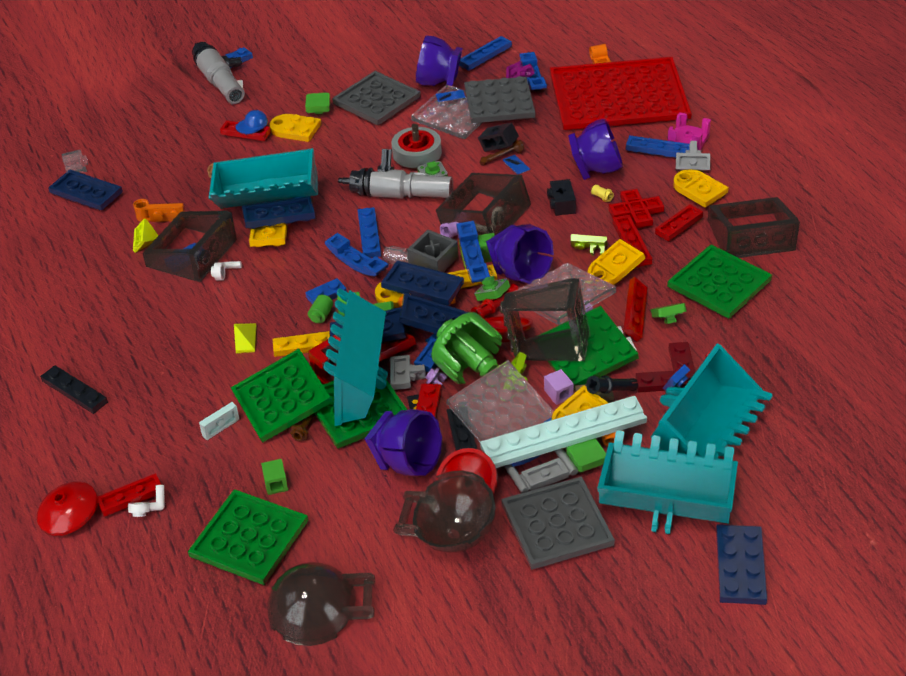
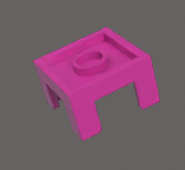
[667,112,711,150]

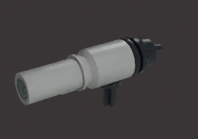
[192,42,245,104]
[338,149,453,199]

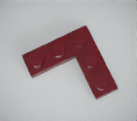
[635,342,695,393]

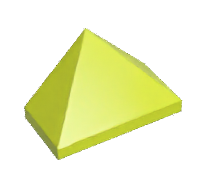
[133,218,161,253]
[234,323,257,353]

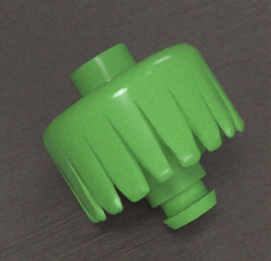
[431,312,502,384]

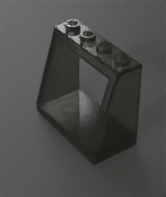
[436,173,531,235]
[708,197,800,258]
[143,211,237,282]
[500,278,590,361]

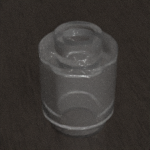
[383,246,408,264]

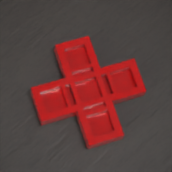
[609,189,664,228]

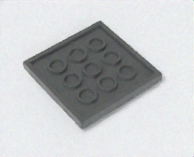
[332,71,421,125]
[464,76,535,123]
[501,476,615,570]

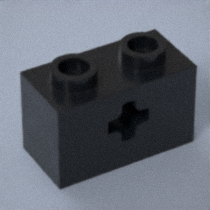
[478,122,519,152]
[547,179,576,216]

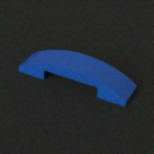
[519,52,547,90]
[456,221,490,283]
[325,233,389,276]

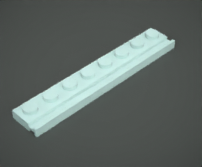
[480,396,647,468]

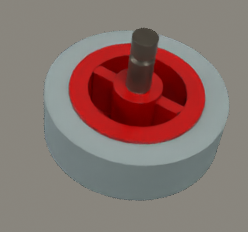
[392,124,442,168]

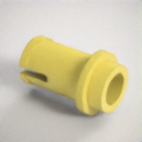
[591,185,614,202]

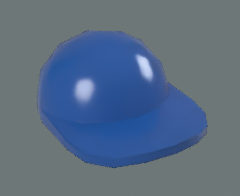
[235,110,268,134]

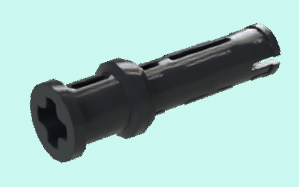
[586,376,638,394]

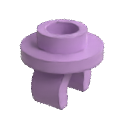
[425,367,447,386]

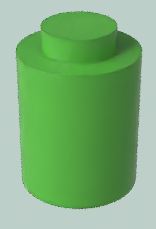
[308,295,333,323]

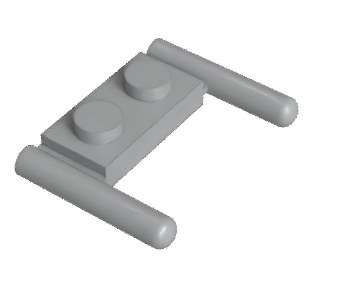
[504,448,578,493]

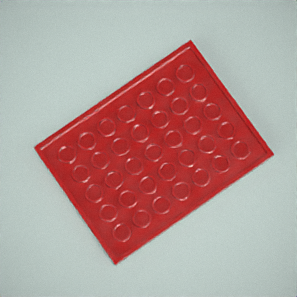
[550,57,692,130]

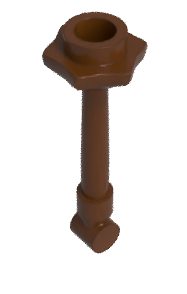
[479,139,524,165]
[290,413,315,441]

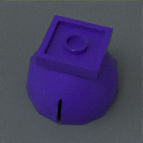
[416,36,463,86]
[568,118,623,180]
[486,224,554,284]
[365,409,442,476]

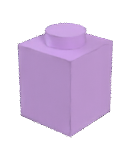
[544,369,574,405]

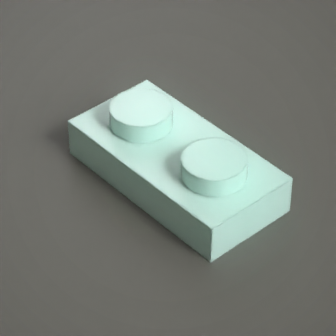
[199,402,240,440]

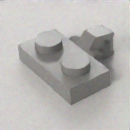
[675,141,710,172]
[390,355,426,390]

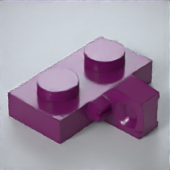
[506,61,534,78]

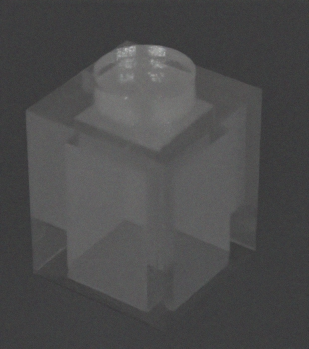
[61,150,88,173]

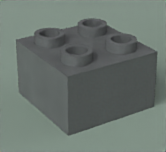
[407,229,458,272]

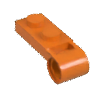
[589,44,611,64]
[133,199,186,222]

